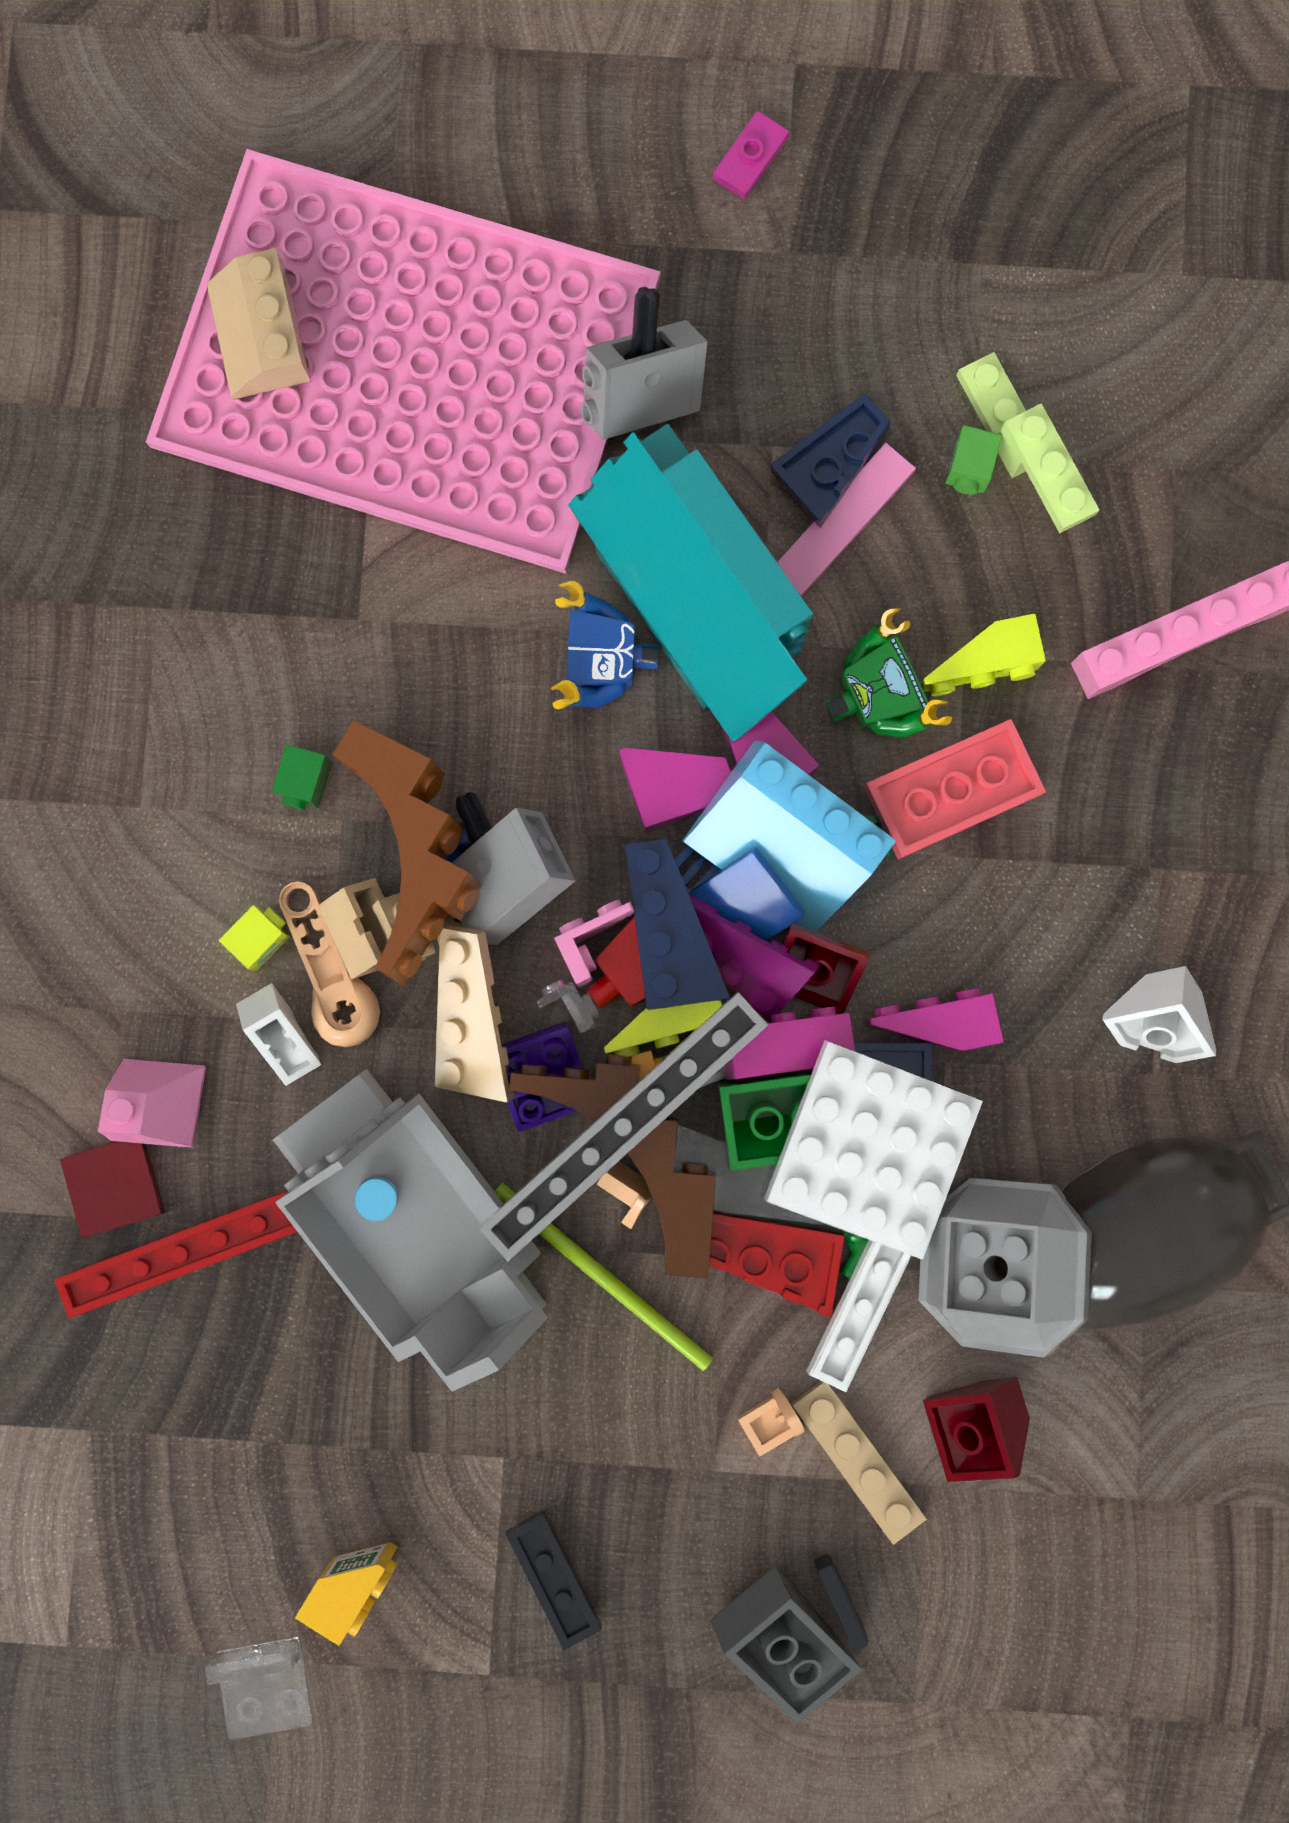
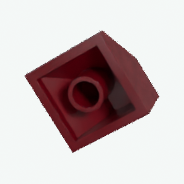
[923,1377,1030,1482]

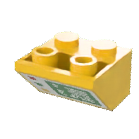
[295,1542,398,1646]

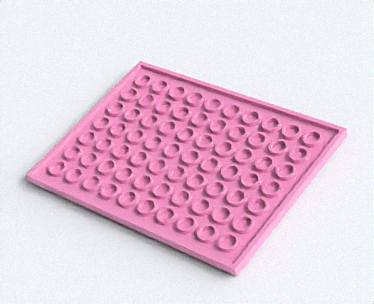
[146,149,661,574]

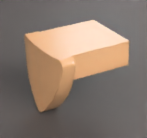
[597,1161,652,1229]
[737,1388,805,1457]

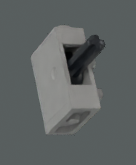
[580,287,707,440]
[452,792,576,945]

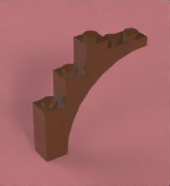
[510,1054,716,1279]

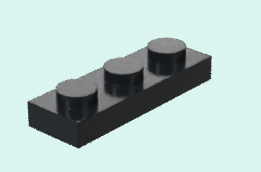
[506,1511,602,1650]

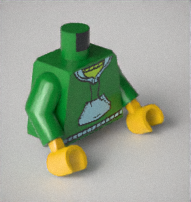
[825,608,952,738]

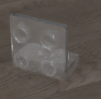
[205,1637,313,1740]

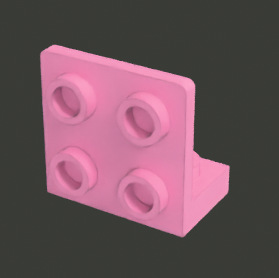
[554,900,634,988]

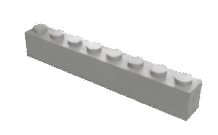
[479,991,768,1262]

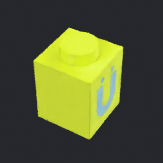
[219,905,291,971]

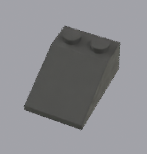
[710,1566,862,1724]

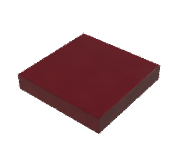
[60,1141,165,1239]

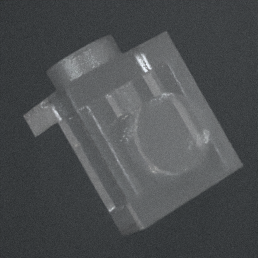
[536,979,600,1034]

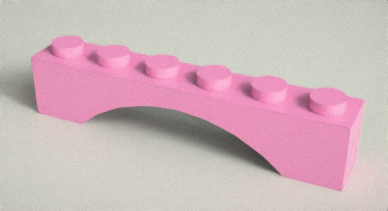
[1071,561,1289,699]

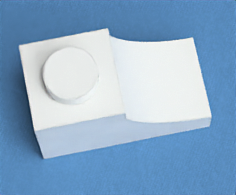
[236,983,321,1086]

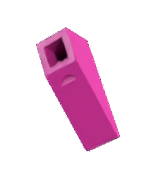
[866,988,1004,1051]

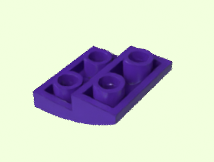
[501,1021,584,1132]

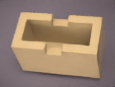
[318,878,388,980]

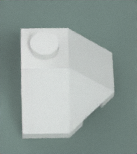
[1103,966,1216,1063]

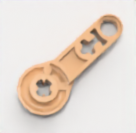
[279,881,380,1048]

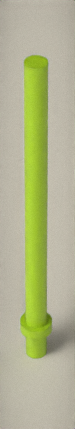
[495,1182,713,1371]

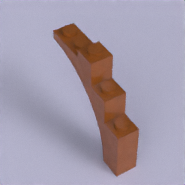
[332,720,482,986]

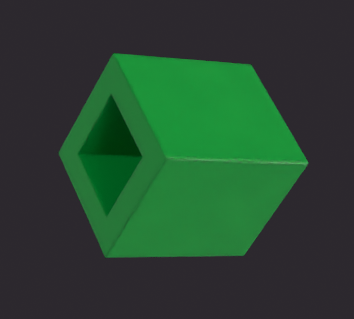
[272,744,332,811]

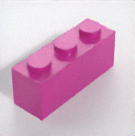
[724,1007,855,1080]

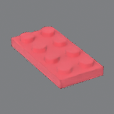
[863,719,1046,860]

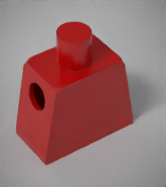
[586,916,646,1009]

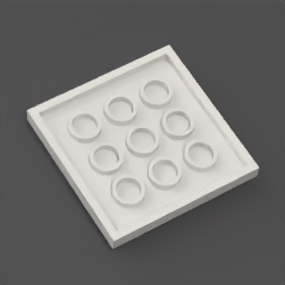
[764,1040,983,1260]

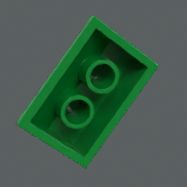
[717,1068,814,1171]

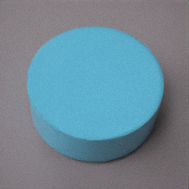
[354,1176,398,1221]

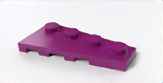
[688,893,820,1023]

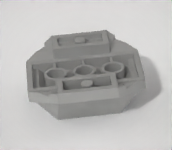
[918,1178,1092,1358]

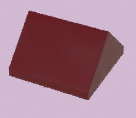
[782,923,871,1014]

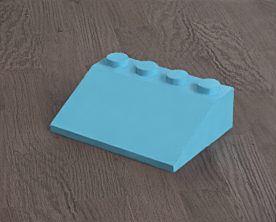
[682,740,896,932]

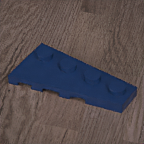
[625,839,730,1010]

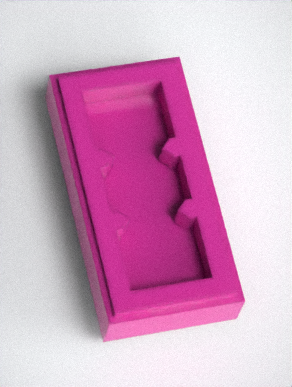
[713,111,790,200]

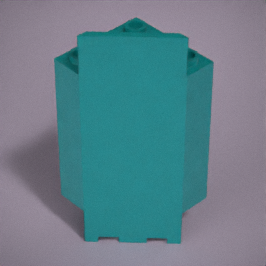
[568,424,813,743]

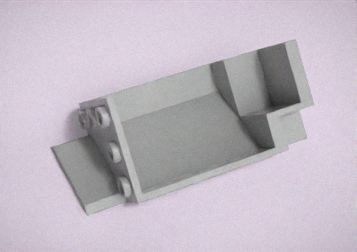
[273,1069,548,1392]

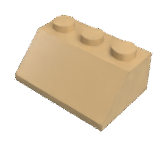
[206,248,311,399]

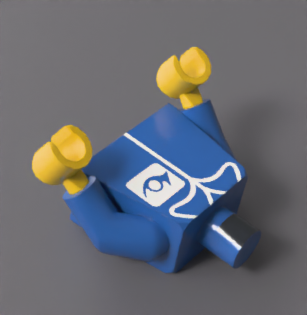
[551,581,658,710]

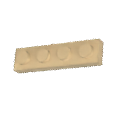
[791,1381,927,1545]

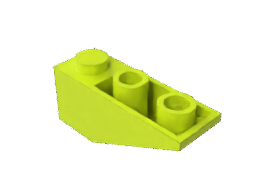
[920,614,1046,696]
[604,1000,722,1056]

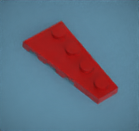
[709,1212,844,1318]

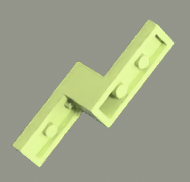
[956,352,1099,533]

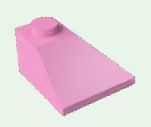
[98,1059,206,1148]

